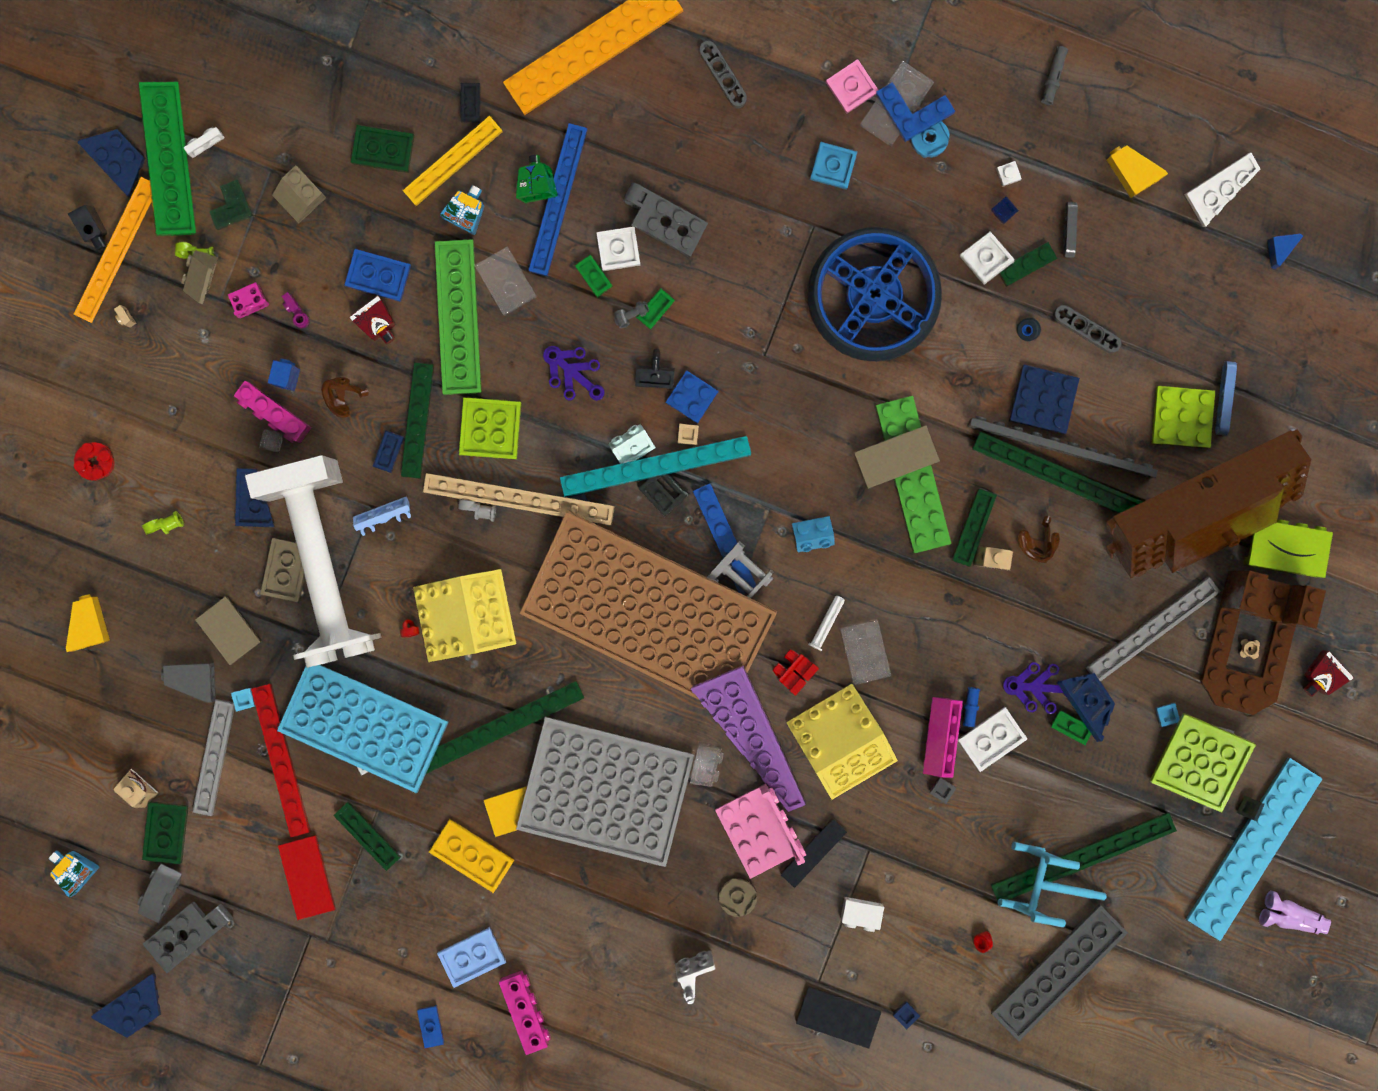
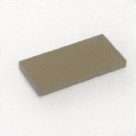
[854,426,940,489]

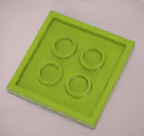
[1152,386,1215,448]
[459,398,521,460]

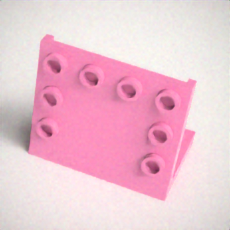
[715,784,806,879]

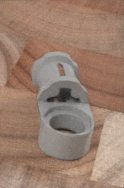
[458,499,496,522]

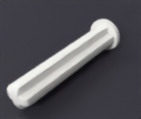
[808,596,845,651]

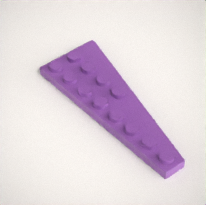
[691,666,806,812]

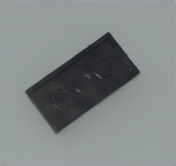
[796,986,881,1049]

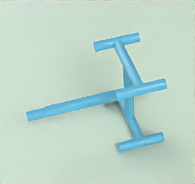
[998,842,1106,927]

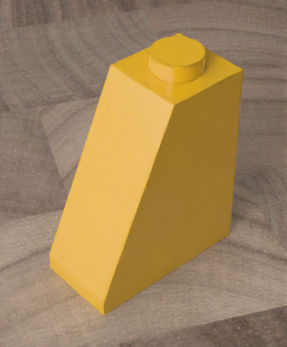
[1107,146,1168,198]
[66,594,110,652]

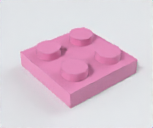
[826,59,878,114]

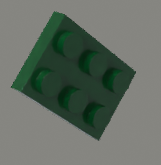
[351,125,415,173]
[142,802,189,864]

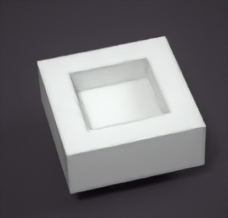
[996,161,1022,187]

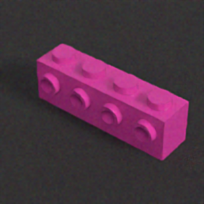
[234,381,312,443]
[923,697,963,778]
[499,970,551,1055]

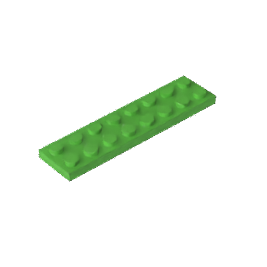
[435,239,482,395]
[875,396,951,554]

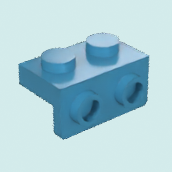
[792,516,835,552]

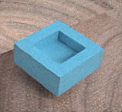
[231,688,255,712]

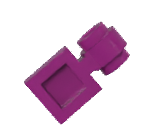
[282,292,310,329]

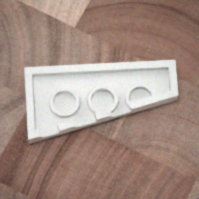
[1184,153,1260,227]

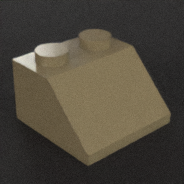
[272,165,326,223]
[181,250,218,304]

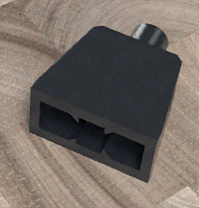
[68,205,107,251]

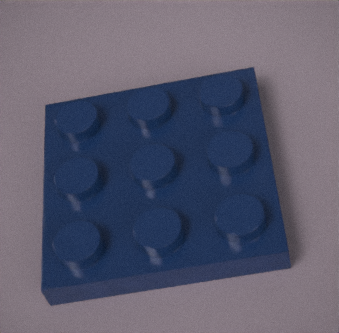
[1009,365,1080,434]

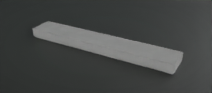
[193,699,235,816]

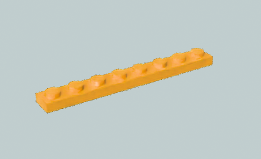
[74,177,152,323]

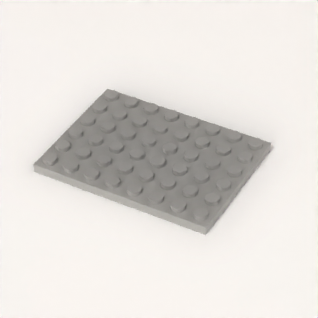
[516,717,694,867]

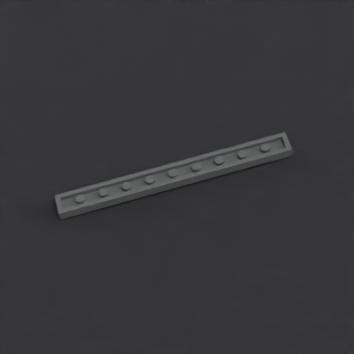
[968,416,1158,478]

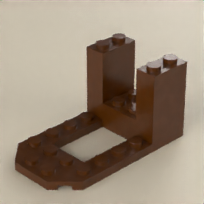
[1200,571,1326,715]

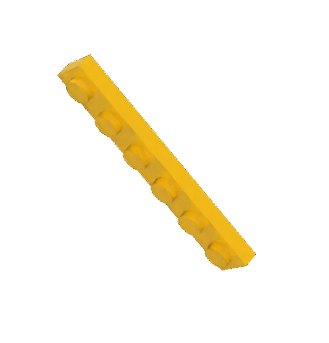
[403,116,503,206]

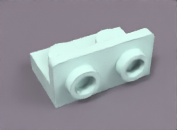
[608,424,656,464]

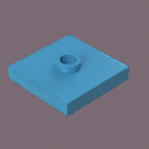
[810,142,857,190]

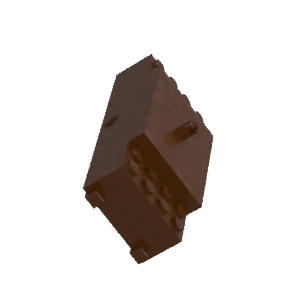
[1106,429,1312,579]

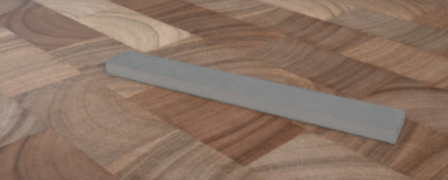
[1085,576,1220,682]

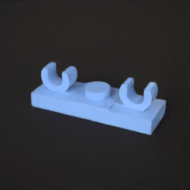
[353,496,411,536]

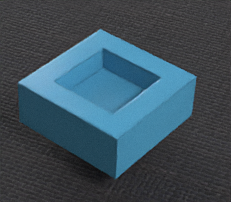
[1155,703,1180,727]

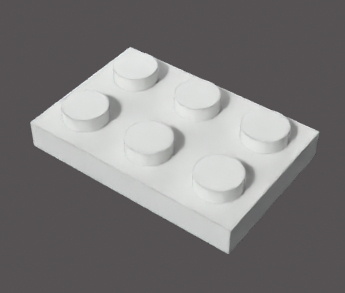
[958,707,1027,772]

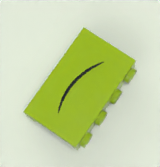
[1243,520,1333,578]

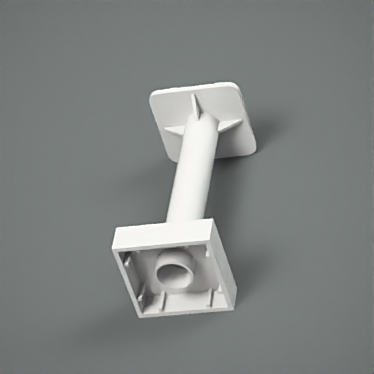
[245,455,381,668]

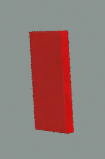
[278,835,336,920]

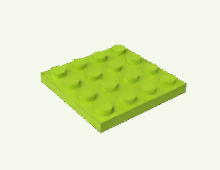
[1150,713,1256,812]

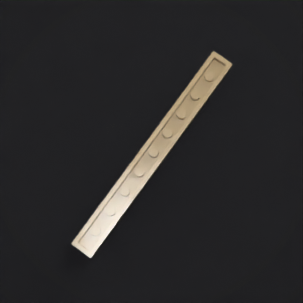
[423,473,615,525]

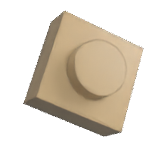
[114,305,137,327]
[678,424,699,445]

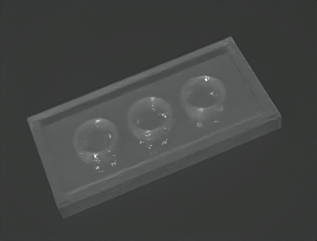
[860,61,934,147]

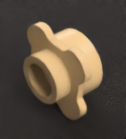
[1239,639,1260,659]

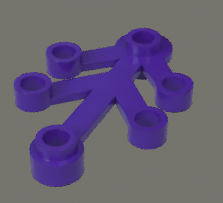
[543,346,605,401]
[1003,662,1065,714]

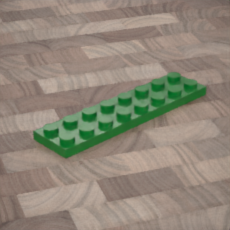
[138,82,196,236]

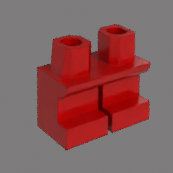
[772,649,819,696]

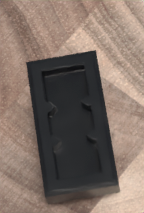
[461,83,481,123]

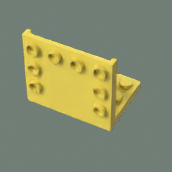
[413,569,516,662]
[786,684,898,799]

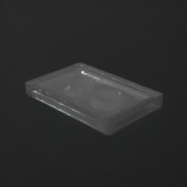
[475,246,537,316]

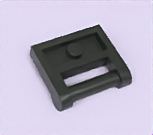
[639,474,690,517]

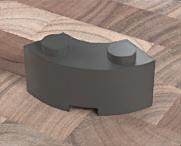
[137,864,182,923]

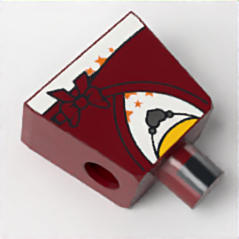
[349,296,395,345]
[1303,650,1354,697]

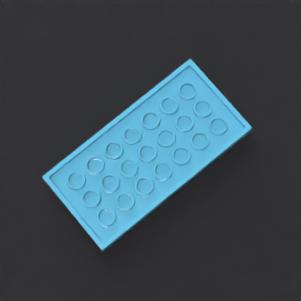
[277,665,449,793]

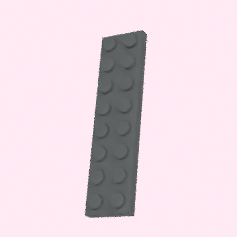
[991,904,1128,1041]

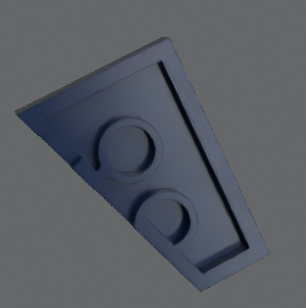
[235,468,275,527]

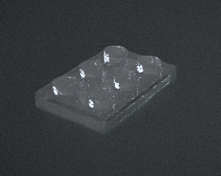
[840,620,891,685]

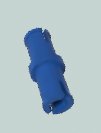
[963,687,980,727]

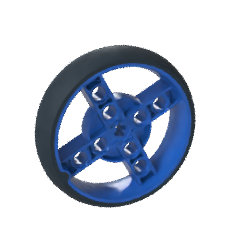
[807,227,942,362]

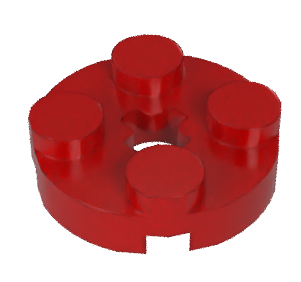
[74,442,115,481]

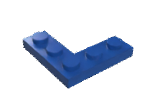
[876,82,955,142]

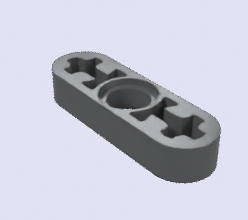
[1063,202,1078,258]

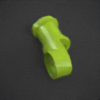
[175,242,214,259]
[142,511,184,535]

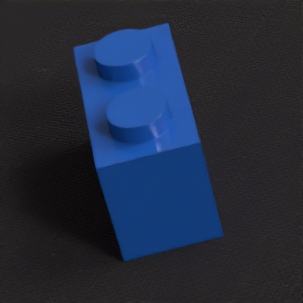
[268,358,300,391]

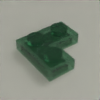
[209,179,253,230]

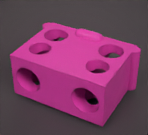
[228,282,269,318]

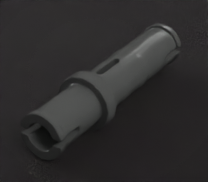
[1041,46,1068,105]

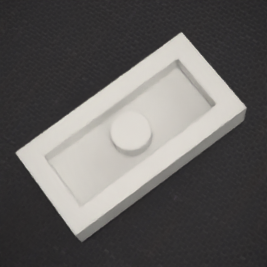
[184,127,225,158]

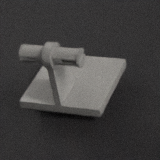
[675,951,715,1004]

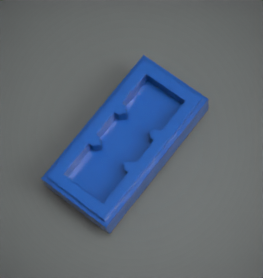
[417,1005,444,1048]

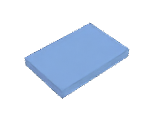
[437,927,506,988]

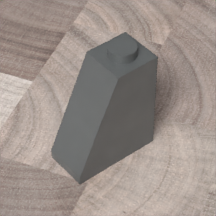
[161,663,216,703]

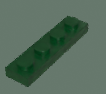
[951,489,997,567]
[333,801,401,871]

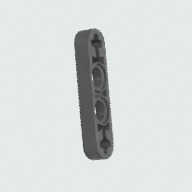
[700,41,747,109]
[1053,305,1121,353]

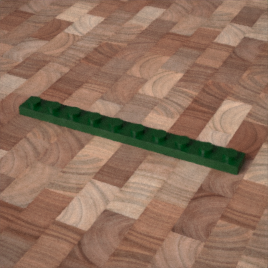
[972,432,1142,514]
[426,681,585,774]
[991,812,1177,903]

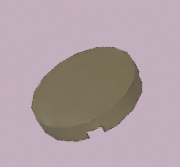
[719,878,757,917]

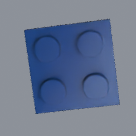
[666,370,719,424]

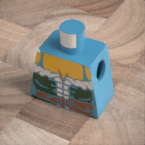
[440,185,484,235]
[49,850,99,898]

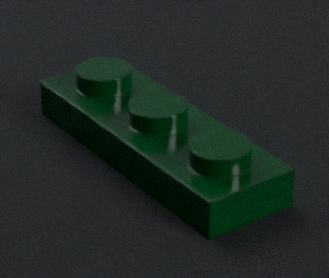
[999,242,1058,287]

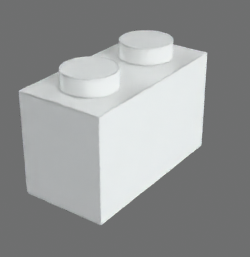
[841,897,884,932]

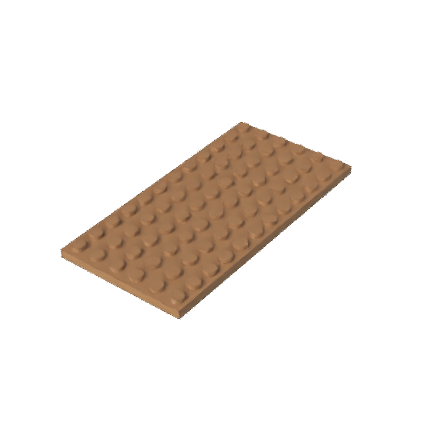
[520,511,777,700]

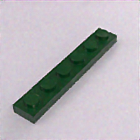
[401,362,434,479]

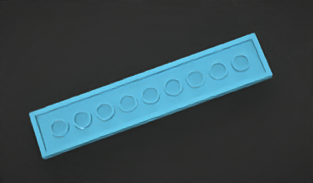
[1186,758,1322,941]

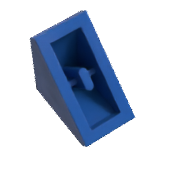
[1267,234,1303,269]

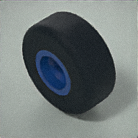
[1017,318,1041,341]

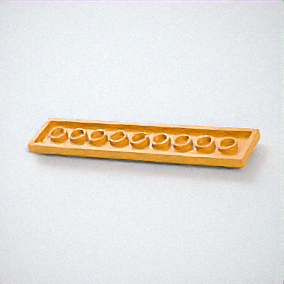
[503,0,683,115]

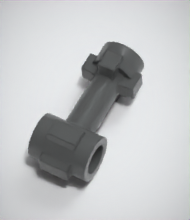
[614,301,649,328]

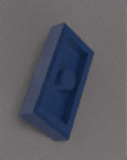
[373,430,404,473]

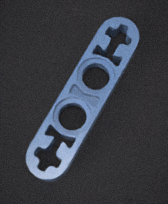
[1215,361,1237,436]

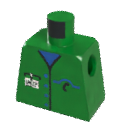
[516,155,558,203]

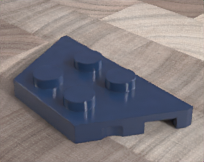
[77,129,145,197]
[1057,673,1115,742]
[91,973,161,1038]

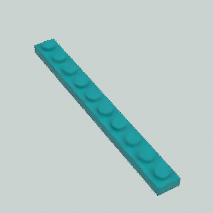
[560,436,751,497]

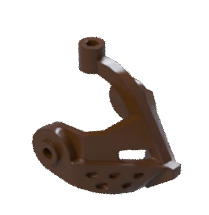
[321,377,369,418]
[1018,516,1060,563]

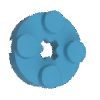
[911,121,950,158]

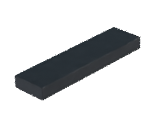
[780,818,847,888]

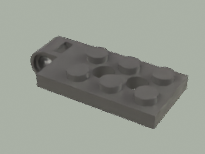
[623,183,708,258]
[143,901,234,973]

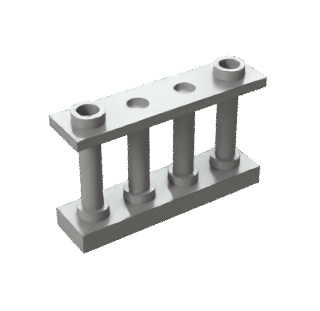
[707,541,773,598]

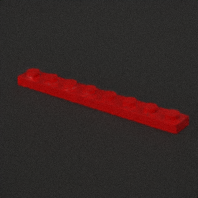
[251,684,310,837]

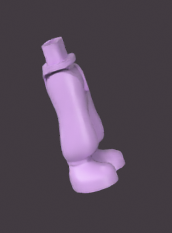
[1259,890,1331,935]

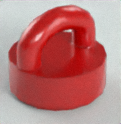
[400,619,420,638]
[974,931,993,953]

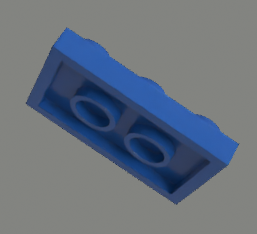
[344,249,411,302]

